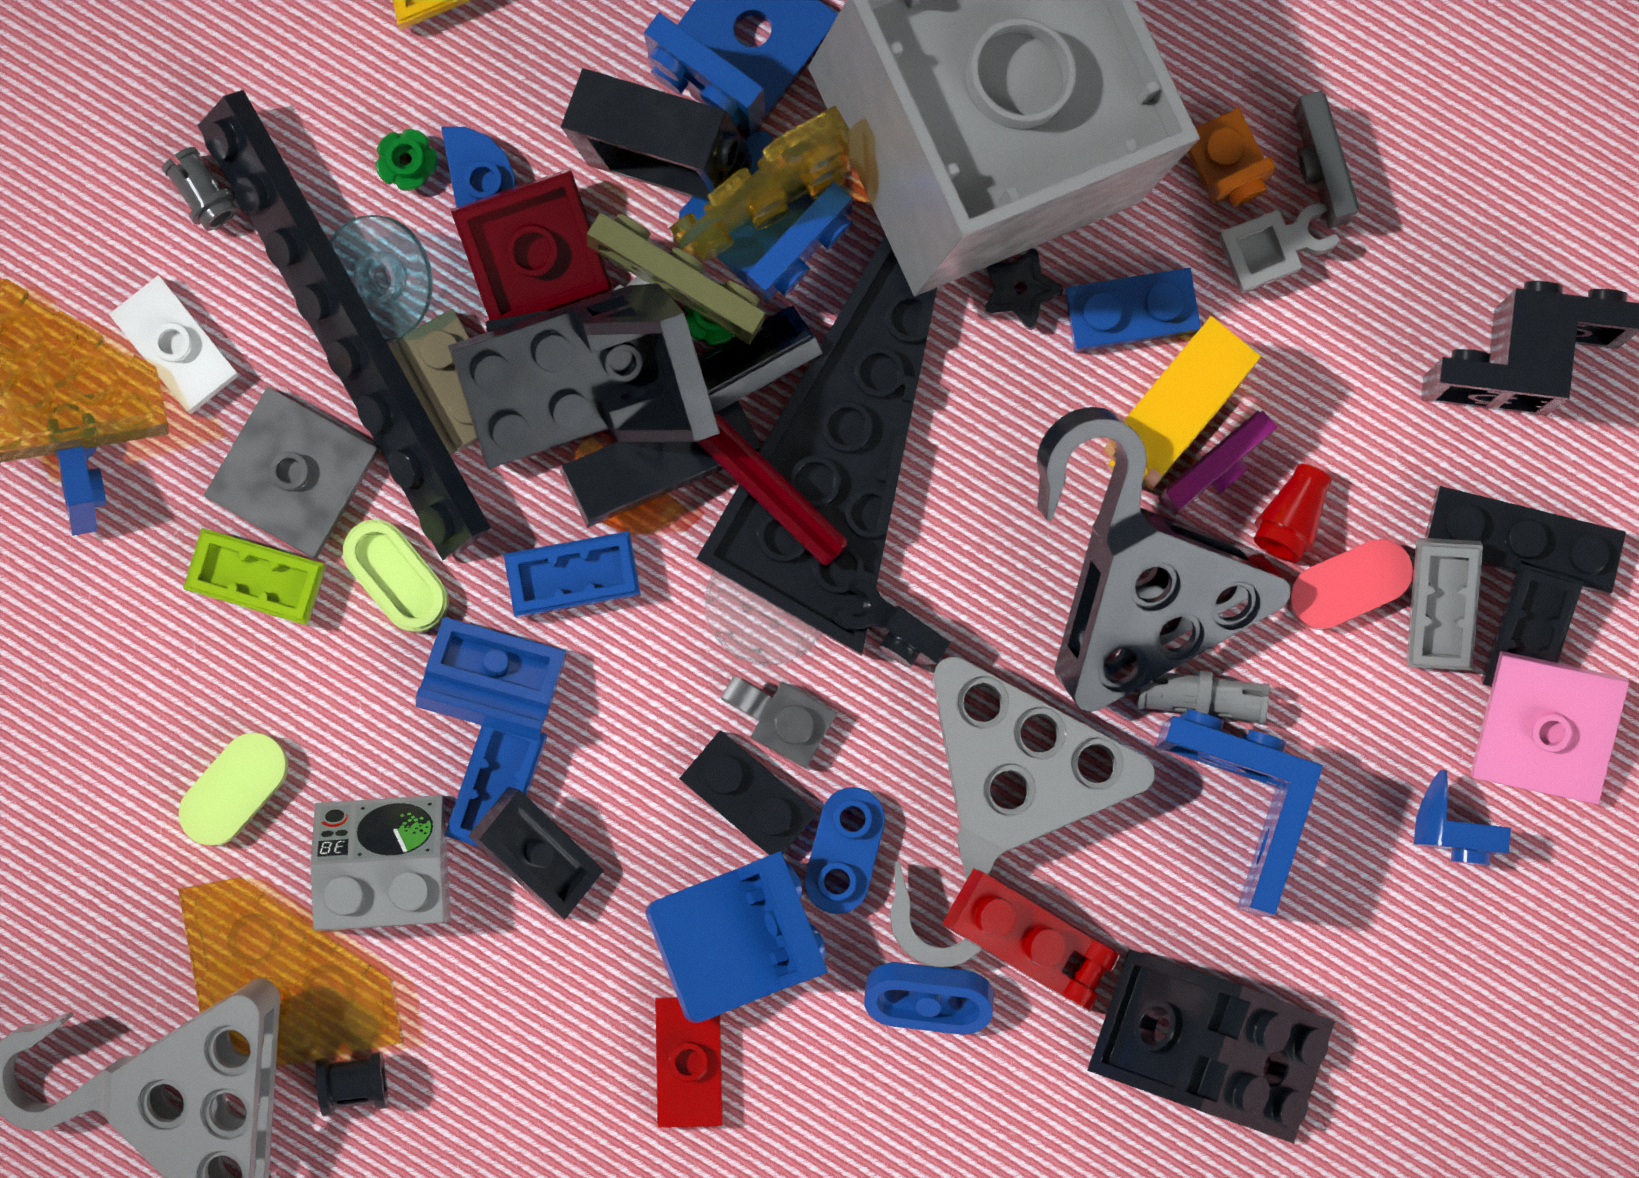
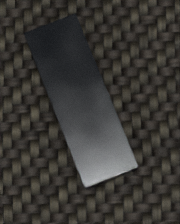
[560,400,761,528]

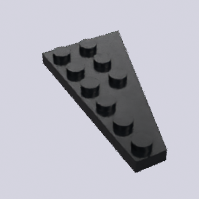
[696,235,938,657]

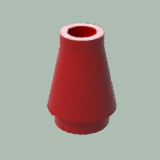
[1253,463,1332,563]

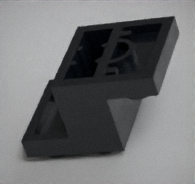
[1421,281,1639,416]

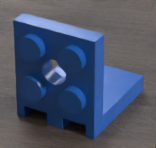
[644,0,838,138]
[1155,709,1323,917]

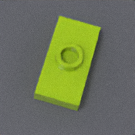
[183,528,326,626]

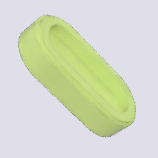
[343,519,449,633]
[179,733,288,846]

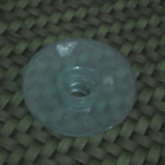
[329,215,433,341]

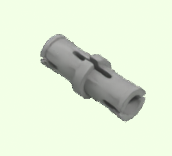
[1137,670,1270,725]

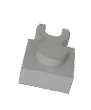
[1218,203,1340,294]

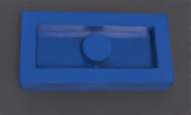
[1064,267,1201,353]

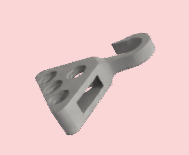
[890,657,1155,967]
[0,978,280,1178]

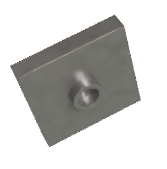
[203,386,379,560]

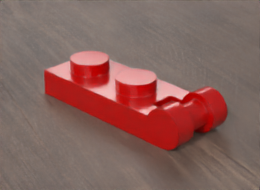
[941,868,1121,1012]

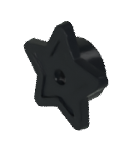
[983,249,1063,330]

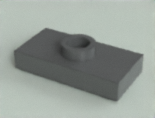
[1293,91,1359,229]

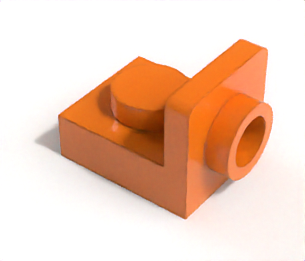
[1187,107,1276,207]

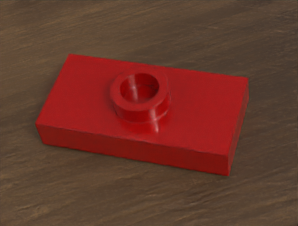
[655,997,723,1128]

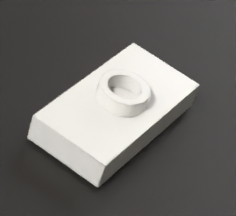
[109,275,240,415]

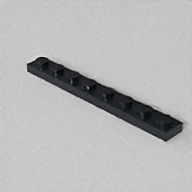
[197,89,491,561]

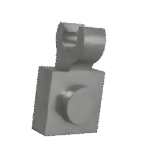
[721,676,837,769]

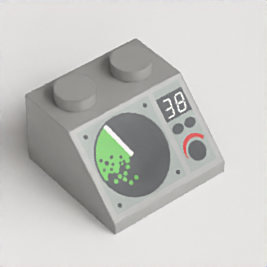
[310,795,451,931]

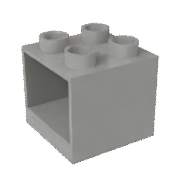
[808,0,1200,297]

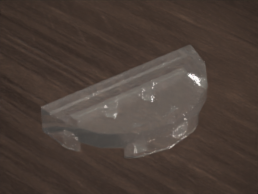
[705,570,823,667]

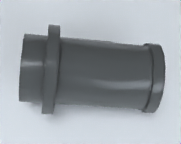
[162,147,237,231]

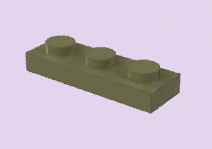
[587,212,766,345]

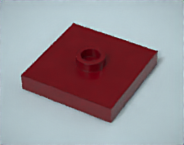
[451,168,613,320]

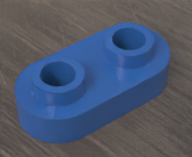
[805,787,885,914]
[864,962,994,1035]

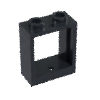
[561,68,752,208]

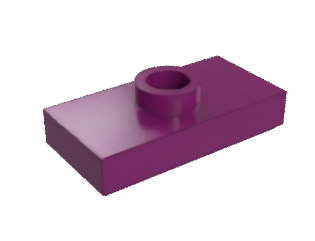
[1160,410,1277,516]

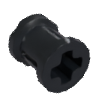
[315,1052,388,1117]

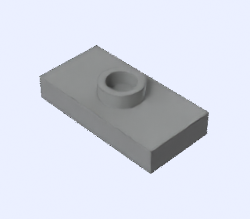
[1406,537,1483,670]

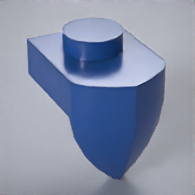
[1414,770,1511,866]

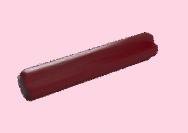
[696,413,847,565]

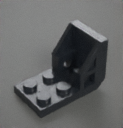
[448,283,720,469]

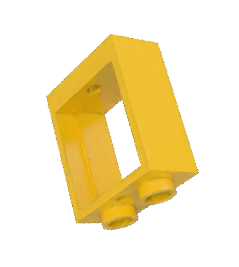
[1103,316,1262,491]

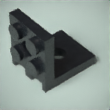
[1087,949,1335,1144]

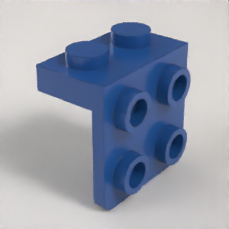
[679,130,853,304]
[646,851,828,1023]

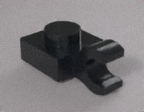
[830,580,951,668]

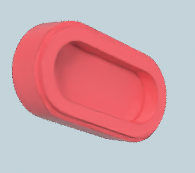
[1289,539,1413,630]

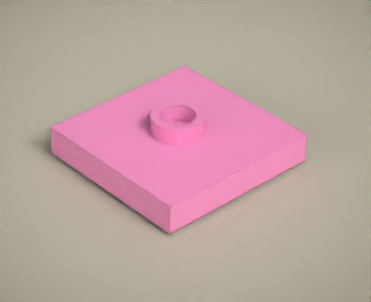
[1471,651,1629,805]

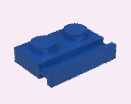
[416,617,566,741]

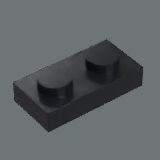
[679,730,818,855]
[469,786,604,920]

